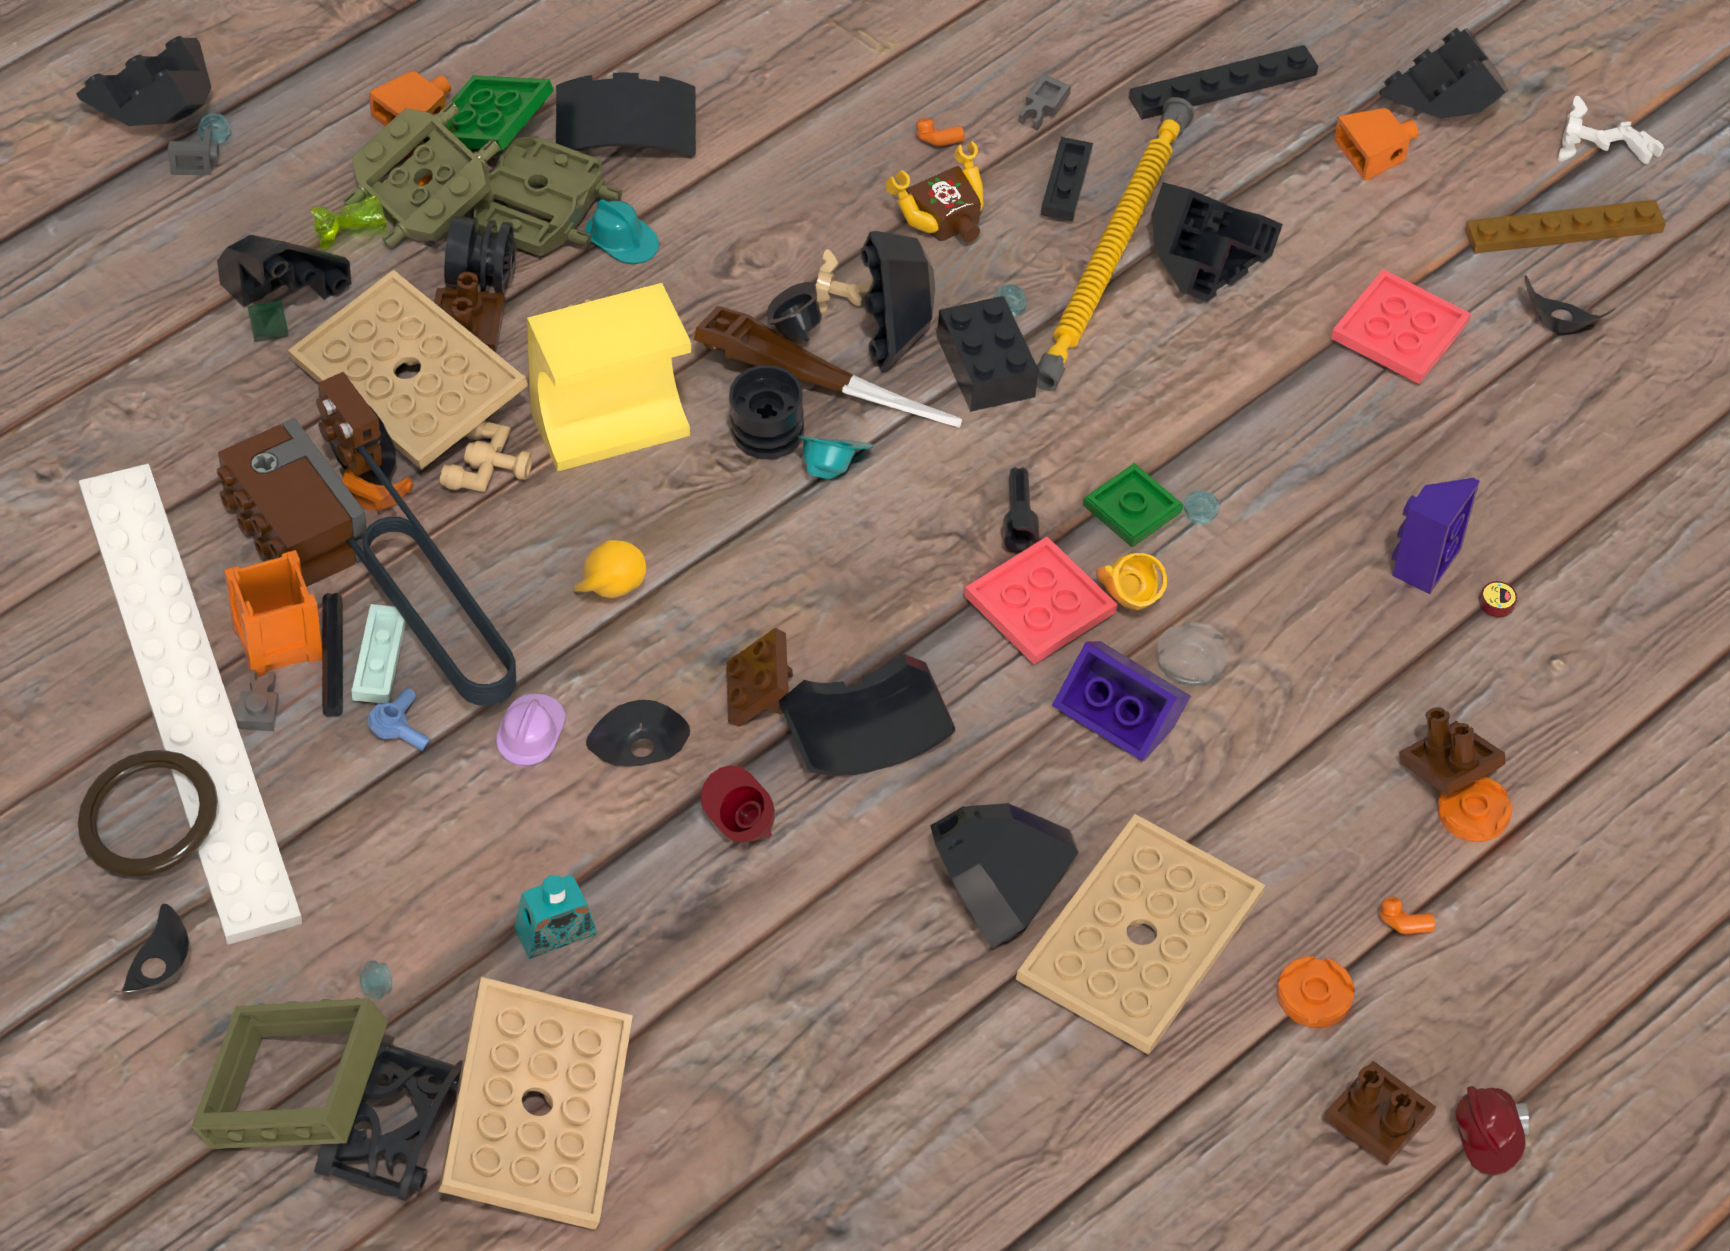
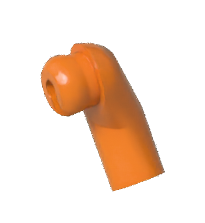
[916,118,965,147]
[1379,897,1435,934]

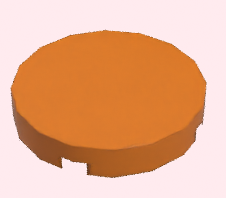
[1437,776,1513,842]
[1277,956,1354,1028]

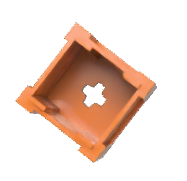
[224,550,322,677]

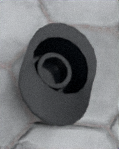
[768,282,822,342]

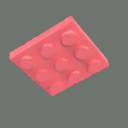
[1331,269,1471,384]
[964,537,1117,664]

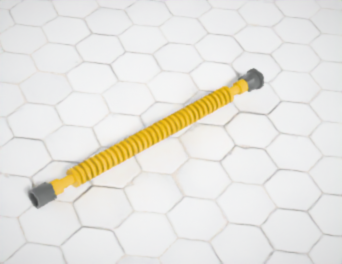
[1037,97,1195,391]

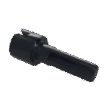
[1003,467,1040,553]

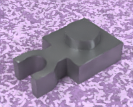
[1018,73,1071,131]
[236,670,279,731]

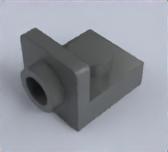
[168,129,219,175]

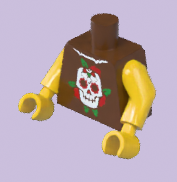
[885,141,984,242]

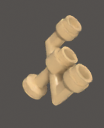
[440,420,533,492]

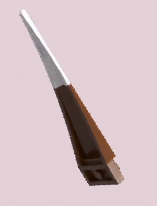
[694,306,962,428]

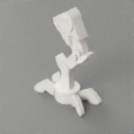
[1558,96,1664,164]

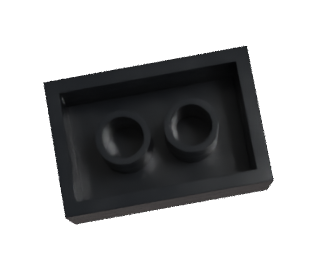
[937,296,1039,412]

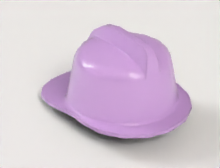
[496,694,566,766]

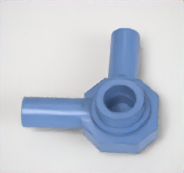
[367,688,431,752]

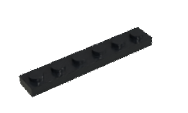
[1129,45,1318,120]

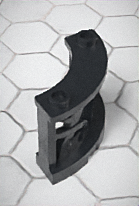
[314,1034,463,1201]

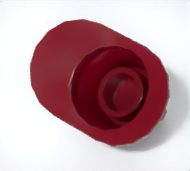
[701,765,775,843]
[1455,1086,1526,1175]

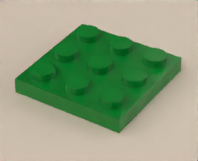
[423,75,554,151]

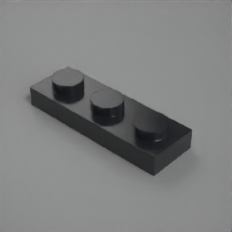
[1041,137,1093,221]

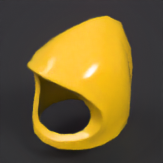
[574,540,646,598]
[1096,553,1167,611]

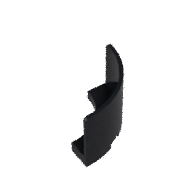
[556,72,696,158]
[779,654,955,776]

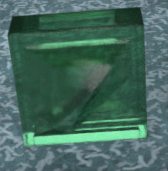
[247,300,288,342]

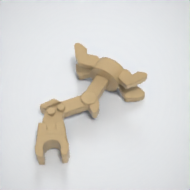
[816,249,873,315]

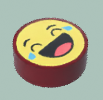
[1479,581,1517,617]

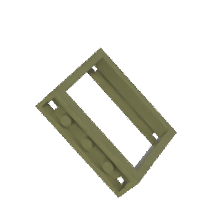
[191,997,388,1149]

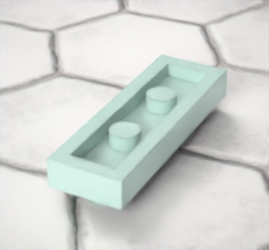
[352,604,406,704]

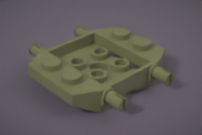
[342,101,501,249]
[473,136,622,256]

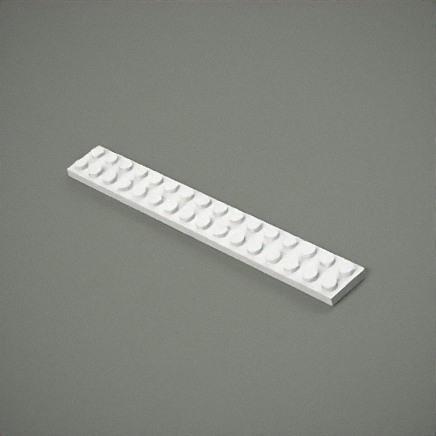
[79,463,302,945]

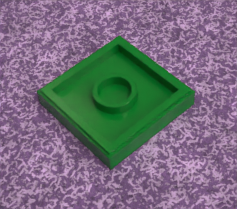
[1083,463,1184,547]

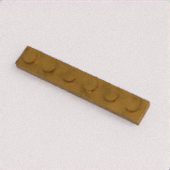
[1465,199,1666,254]

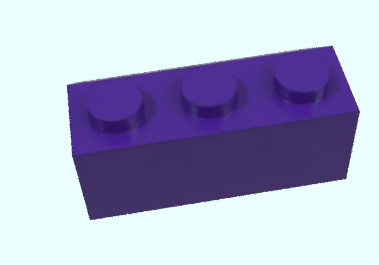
[1391,478,1480,594]
[1052,641,1191,761]

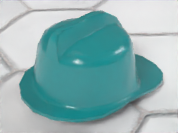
[585,199,659,264]
[797,435,873,479]

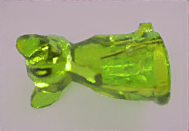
[310,195,387,249]

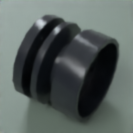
[444,216,516,294]
[729,365,804,459]

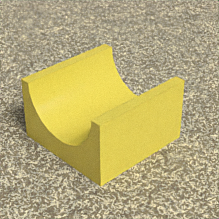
[527,283,691,472]

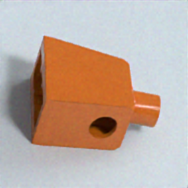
[369,71,451,126]
[1334,108,1419,181]

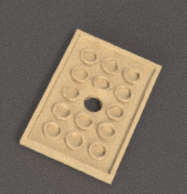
[288,270,528,470]
[1016,814,1266,1055]
[438,977,633,1230]

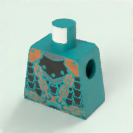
[514,875,597,959]

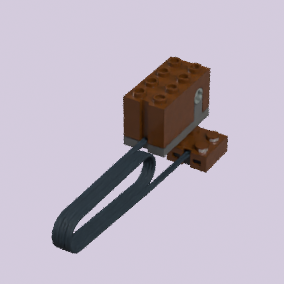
[216,372,516,706]

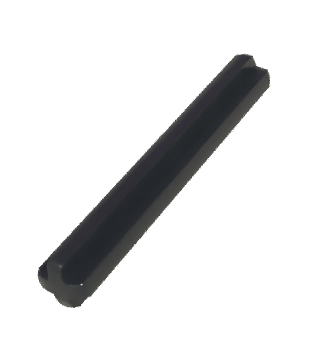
[322,593,343,717]

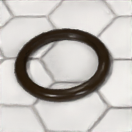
[78,750,218,877]

